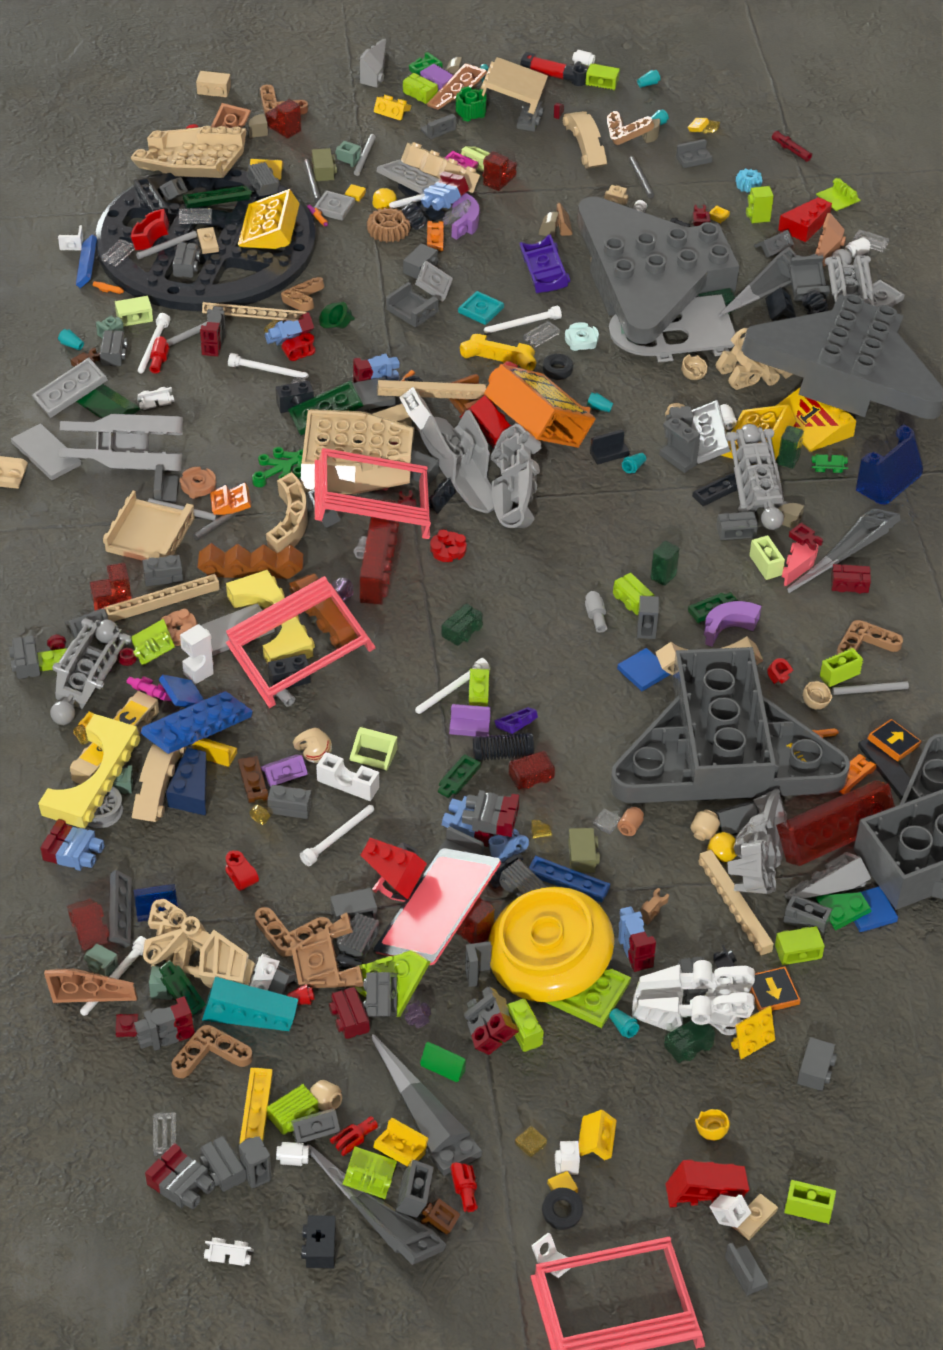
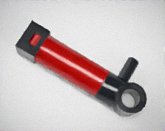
[520,52,587,86]

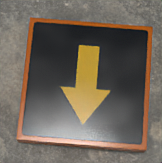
[867,719,922,761]
[750,967,800,1011]

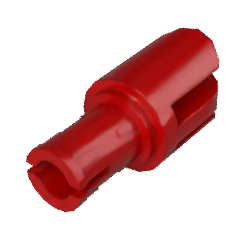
[149,336,169,374]
[330,1116,378,1156]
[450,1162,478,1212]

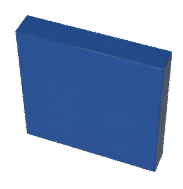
[617,648,671,691]
[159,675,204,708]
[854,887,898,932]

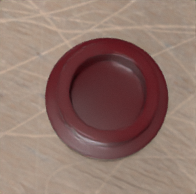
[47,634,66,650]
[118,648,137,666]

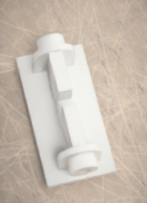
[137,387,174,410]
[250,954,280,991]
[204,1238,254,1266]

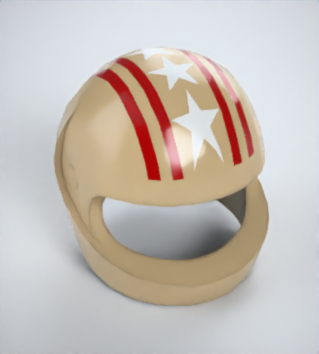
[293,728,332,763]

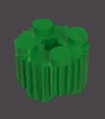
[456,86,486,122]

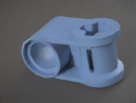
[489,828,529,862]

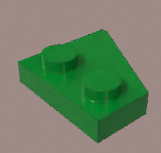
[409,52,443,76]
[816,892,872,931]

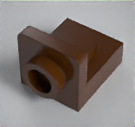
[420,1198,461,1235]

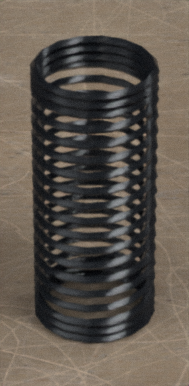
[473,732,534,761]

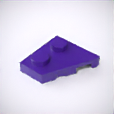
[494,707,538,734]

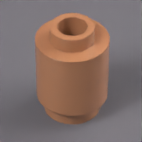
[617,807,644,836]

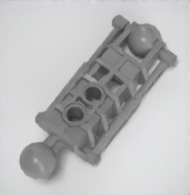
[825,249,875,306]
[725,424,787,530]
[50,618,132,725]

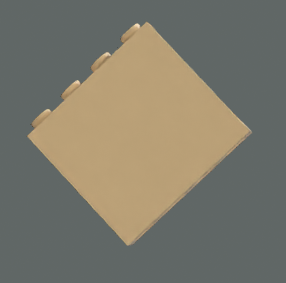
[481,57,548,114]
[103,490,195,560]

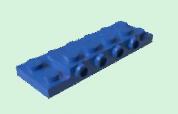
[141,691,253,754]

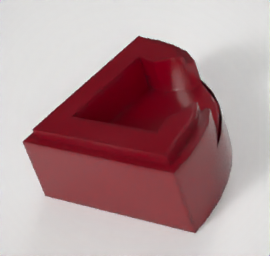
[554,103,564,119]

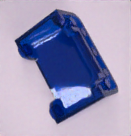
[856,424,923,505]

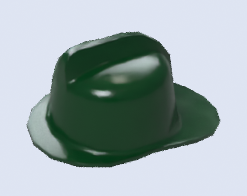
[319,302,355,329]

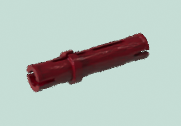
[771,131,812,162]

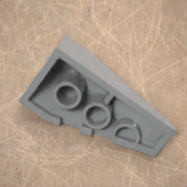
[360,39,386,87]
[784,852,871,899]

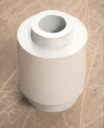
[572,50,595,68]
[845,237,871,258]
[720,404,737,430]
[276,1142,309,1166]

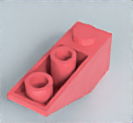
[782,542,819,586]

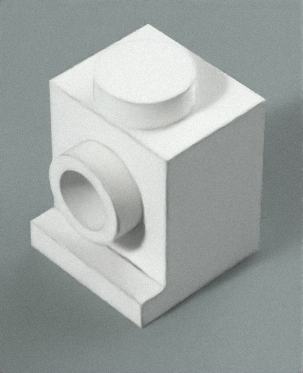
[555,1141,580,1175]
[709,1195,751,1228]

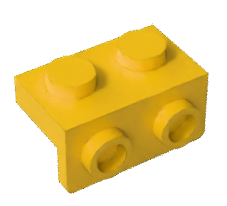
[374,95,411,120]
[373,1118,428,1167]

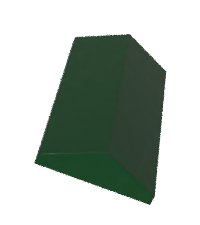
[183,185,251,209]
[76,384,140,419]

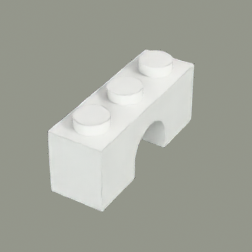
[180,624,214,685]
[317,752,379,801]

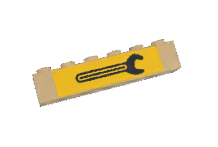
[70,691,159,784]

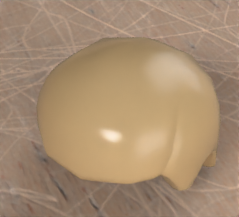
[681,354,708,380]
[803,681,832,710]

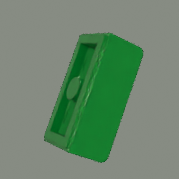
[420,1042,466,1082]

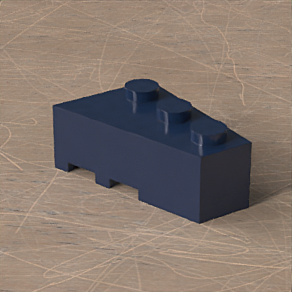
[166,748,207,816]

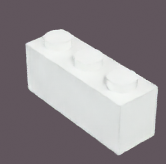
[399,387,432,430]

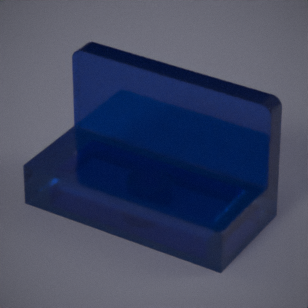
[133,884,178,922]

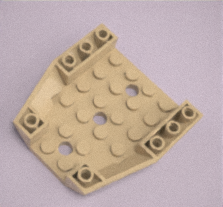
[131,126,246,178]
[301,409,414,494]

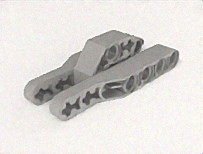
[59,414,183,471]

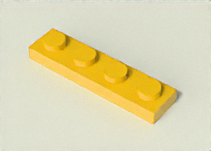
[240,1068,273,1143]

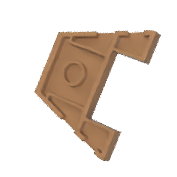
[291,913,364,988]

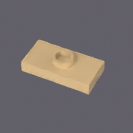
[197,227,219,254]
[732,1194,778,1240]

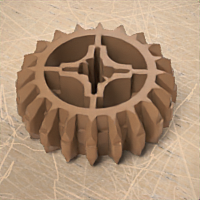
[367,207,410,243]

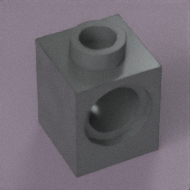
[160,177,188,201]

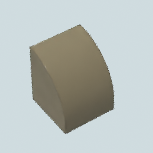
[446,57,462,75]
[249,114,268,138]
[641,119,660,143]
[539,212,559,237]
[778,503,804,529]

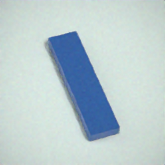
[76,234,97,288]
[529,856,610,903]

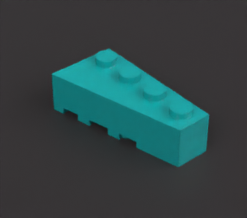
[202,977,298,1031]

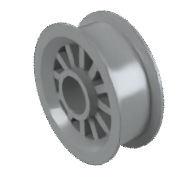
[87,786,123,828]

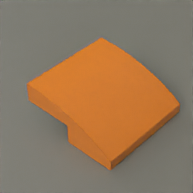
[210,483,251,515]

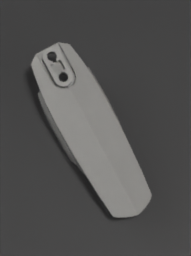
[417,410,494,513]

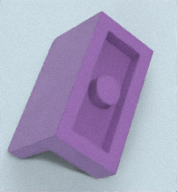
[449,704,490,737]
[260,755,308,787]

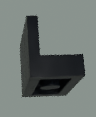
[765,287,796,321]
[590,430,630,465]

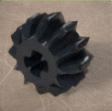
[402,202,427,230]
[802,290,828,315]

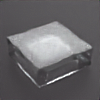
[593,809,621,834]

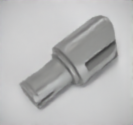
[585,591,607,633]

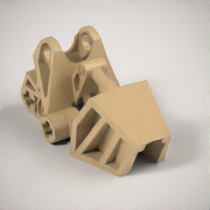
[716,328,793,390]
[143,899,255,988]

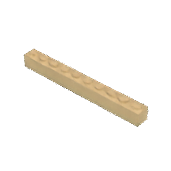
[202,302,307,321]
[377,380,486,399]
[104,574,220,622]
[698,850,774,956]

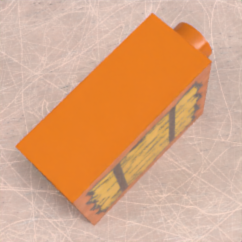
[483,364,596,448]

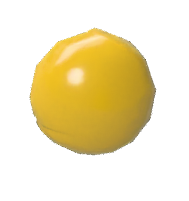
[372,188,397,210]
[707,832,737,862]
[695,1109,730,1141]

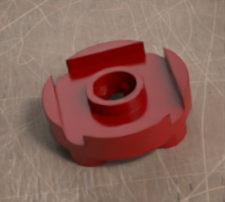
[430,529,467,562]

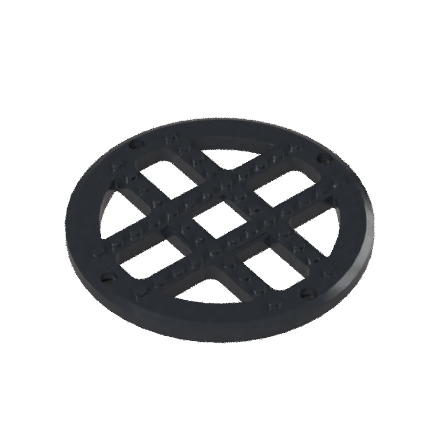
[96,168,316,311]

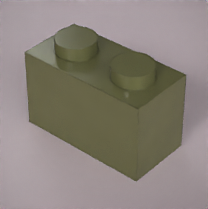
[311,148,337,181]
[568,828,600,873]

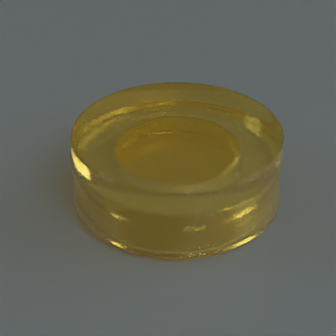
[250,805,270,824]

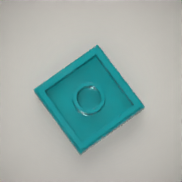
[458,291,504,325]

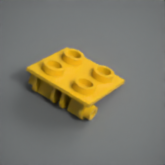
[731,1006,775,1059]

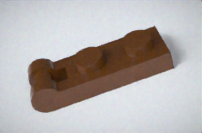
[238,756,268,803]

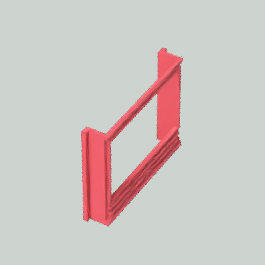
[314,448,431,539]
[226,576,376,708]
[531,1237,705,1350]

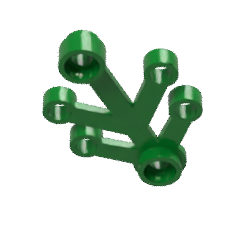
[252,447,303,487]

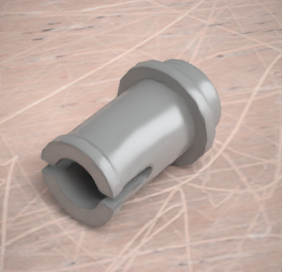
[354,536,370,559]
[274,689,295,707]

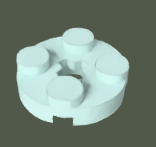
[565,323,599,351]

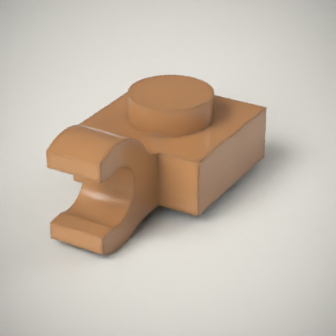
[641,888,669,925]

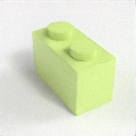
[115,296,153,326]
[749,536,785,580]

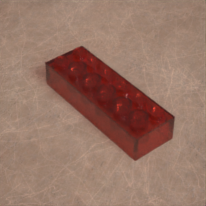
[360,499,399,605]
[776,780,895,866]

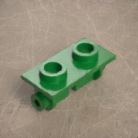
[810,454,848,473]

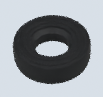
[542,354,573,380]
[542,1187,583,1230]

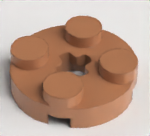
[180,467,216,499]
[161,609,198,646]

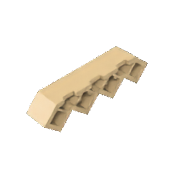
[401,142,480,193]

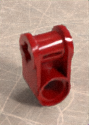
[281,333,315,361]
[225,850,259,891]

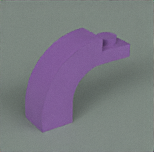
[452,193,479,240]
[704,601,762,646]

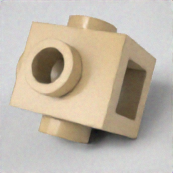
[604,185,628,206]

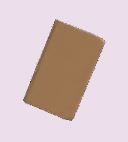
[557,203,573,236]

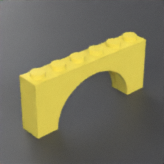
[226,570,315,665]
[38,714,140,829]

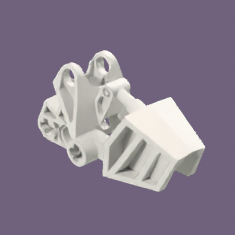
[632,960,755,1035]

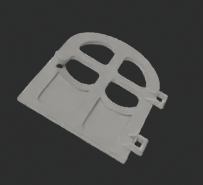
[609,294,735,363]

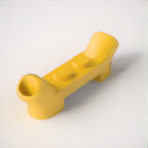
[460,334,536,371]

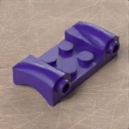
[519,234,570,293]

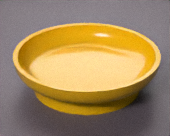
[488,887,614,1002]

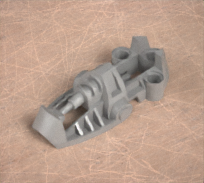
[490,423,541,528]
[728,789,787,894]

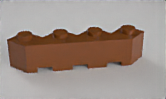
[197,543,303,579]
[289,574,359,650]

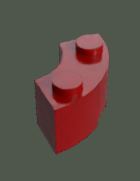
[131,209,169,250]

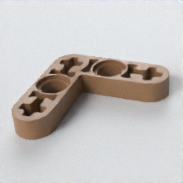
[260,85,308,117]
[607,111,654,145]
[281,277,325,312]
[836,620,903,655]
[255,907,331,957]
[171,1025,252,1078]

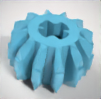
[736,168,763,193]

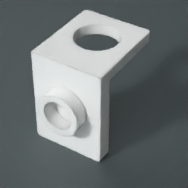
[58,225,83,250]
[532,1233,570,1278]

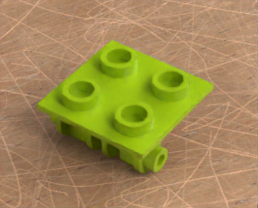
[816,178,861,211]
[131,619,175,666]
[342,1147,397,1199]

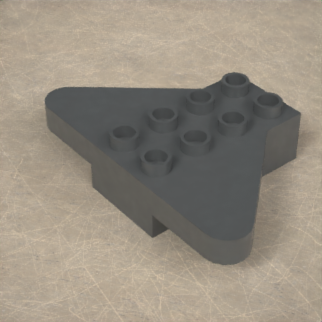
[577,197,739,344]
[742,294,943,419]
[610,647,850,803]
[854,733,943,910]

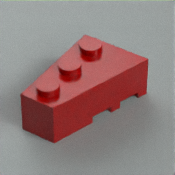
[778,197,832,242]
[460,395,512,448]
[360,838,427,899]
[665,1160,749,1207]

